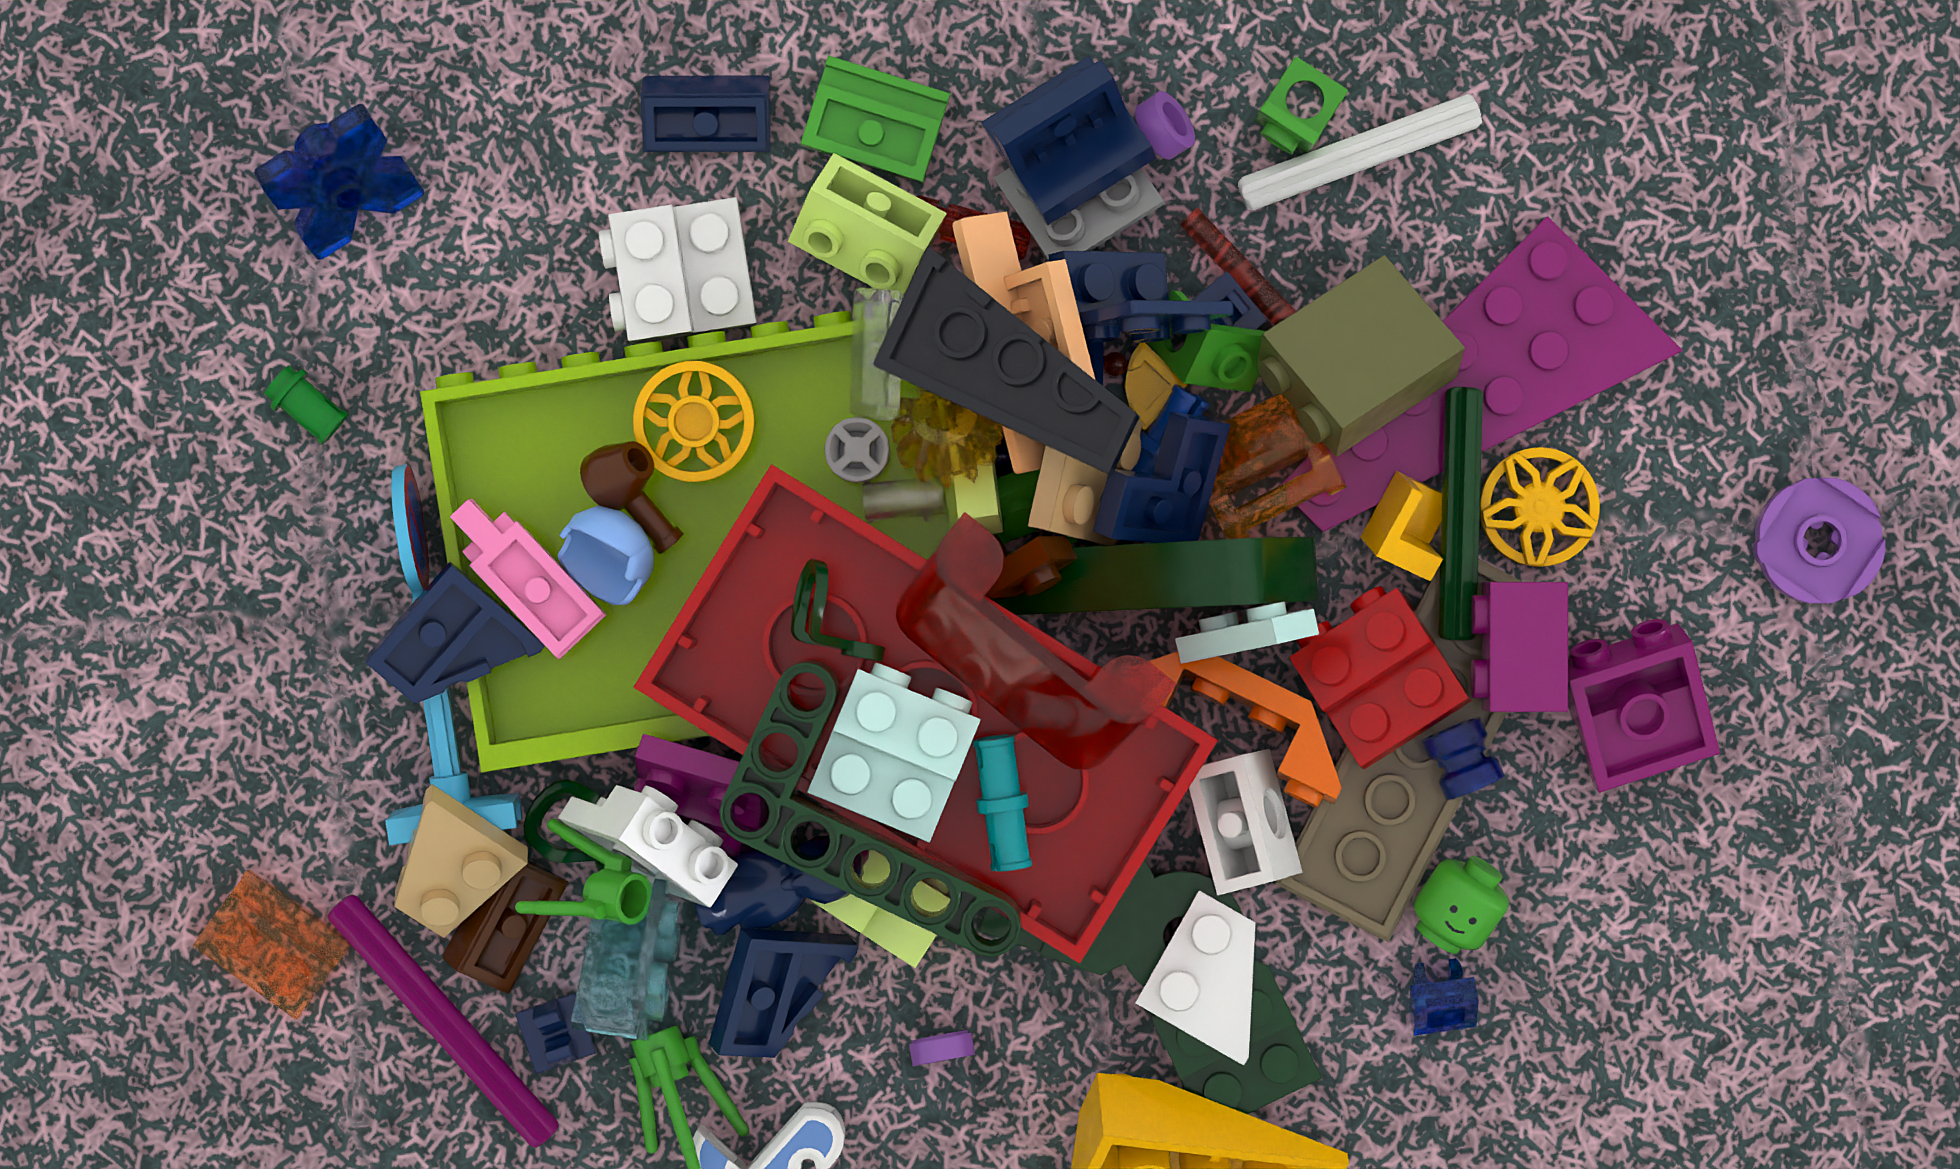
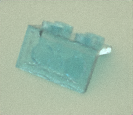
[571,878,681,1041]

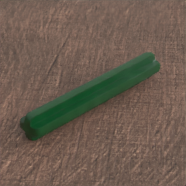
[1438,387,1483,641]

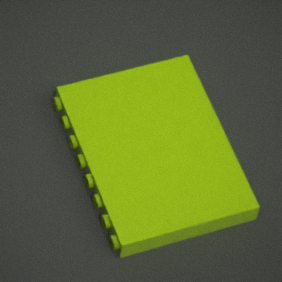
[420,302,973,773]

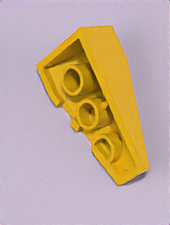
[1071,1073,1349,1169]

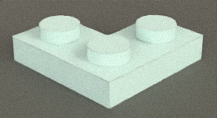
[1175,601,1319,664]

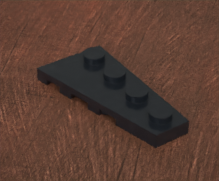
[872,246,1140,476]

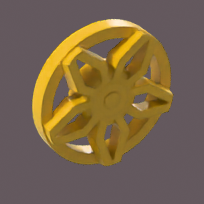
[633,360,755,482]
[1480,447,1600,567]

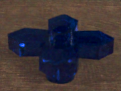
[254,104,424,260]

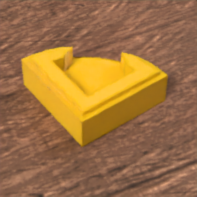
[1124,343,1188,431]

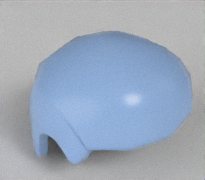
[558,505,654,605]

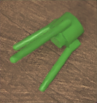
[515,819,652,925]
[629,1025,749,1169]

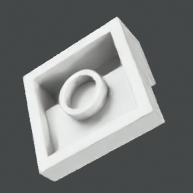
[599,197,758,344]
[558,785,738,908]

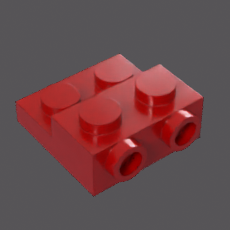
[1289,586,1472,770]

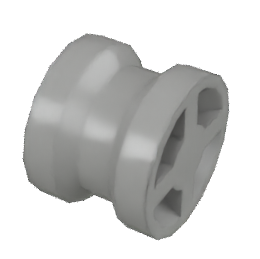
[824,417,890,483]

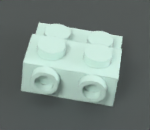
[807,662,981,842]

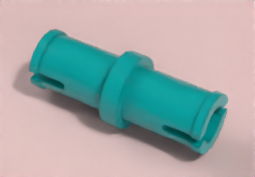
[972,734,1032,872]

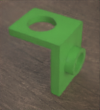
[1254,57,1348,154]
[1148,290,1266,392]

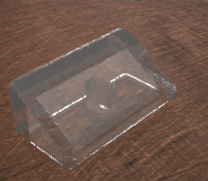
[850,287,904,421]

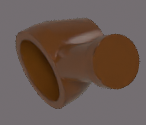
[580,441,684,554]

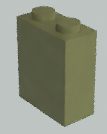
[1257,255,1465,457]

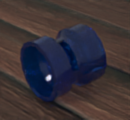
[1421,716,1505,800]

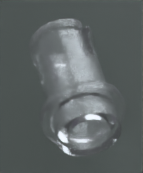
[862,471,945,523]

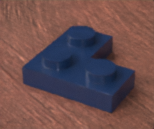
[1093,412,1230,543]

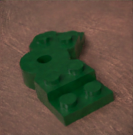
[979,859,1322,1114]

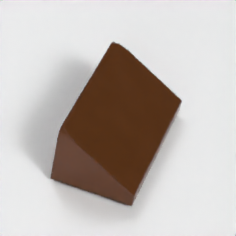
[442,860,569,994]

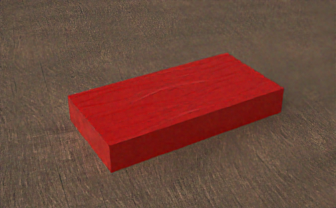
[633,464,1218,964]

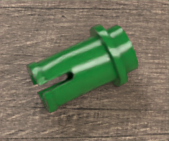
[264,365,349,445]

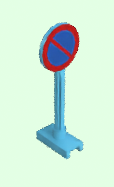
[385,464,523,845]

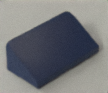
[640,75,770,152]

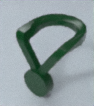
[791,558,885,662]
[523,779,605,871]

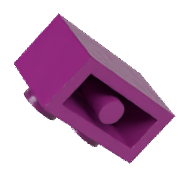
[1471,582,1568,712]

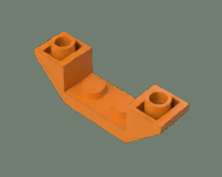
[1112,651,1342,808]

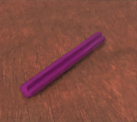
[328,894,559,1148]

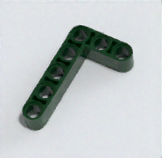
[974,537,1318,615]
[719,659,1022,957]

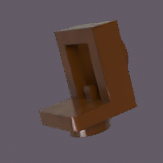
[961,535,1078,598]

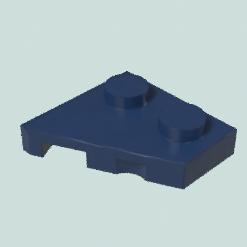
[364,561,545,704]
[708,928,859,1058]

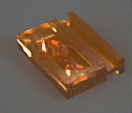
[193,869,351,1020]

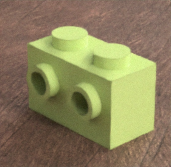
[787,153,947,302]

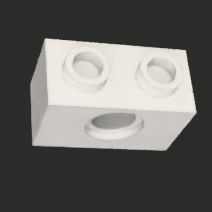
[1189,749,1303,896]

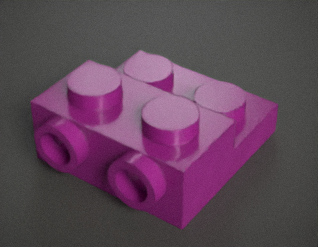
[1568,619,1720,793]
[634,734,769,857]

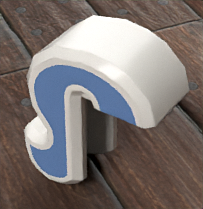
[693,1102,845,1169]

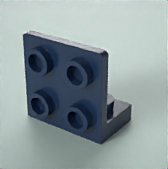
[1048,251,1234,343]

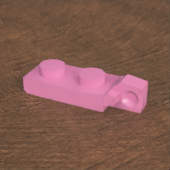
[450,499,607,659]

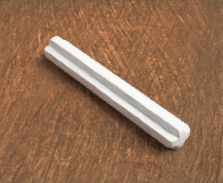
[1238,94,1482,210]

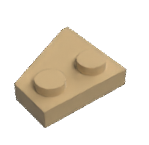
[394,784,528,938]

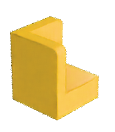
[1360,470,1443,581]

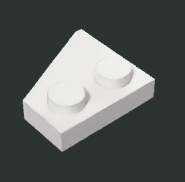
[1135,891,1255,1065]

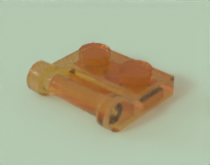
[1209,394,1347,539]

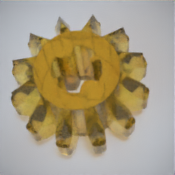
[891,387,1003,490]

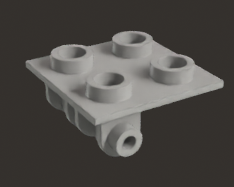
[994,168,1165,262]

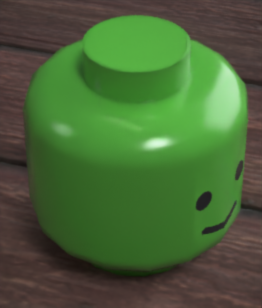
[1413,856,1509,954]

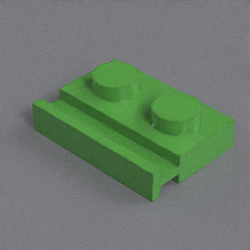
[800,55,950,184]

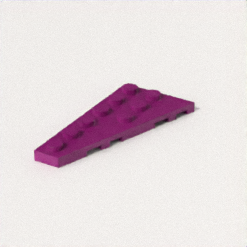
[1277,216,1683,532]

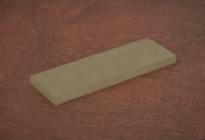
[1274,559,1522,942]

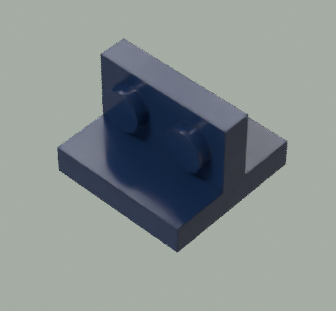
[981,56,1157,226]

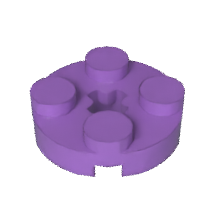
[1753,478,1885,603]

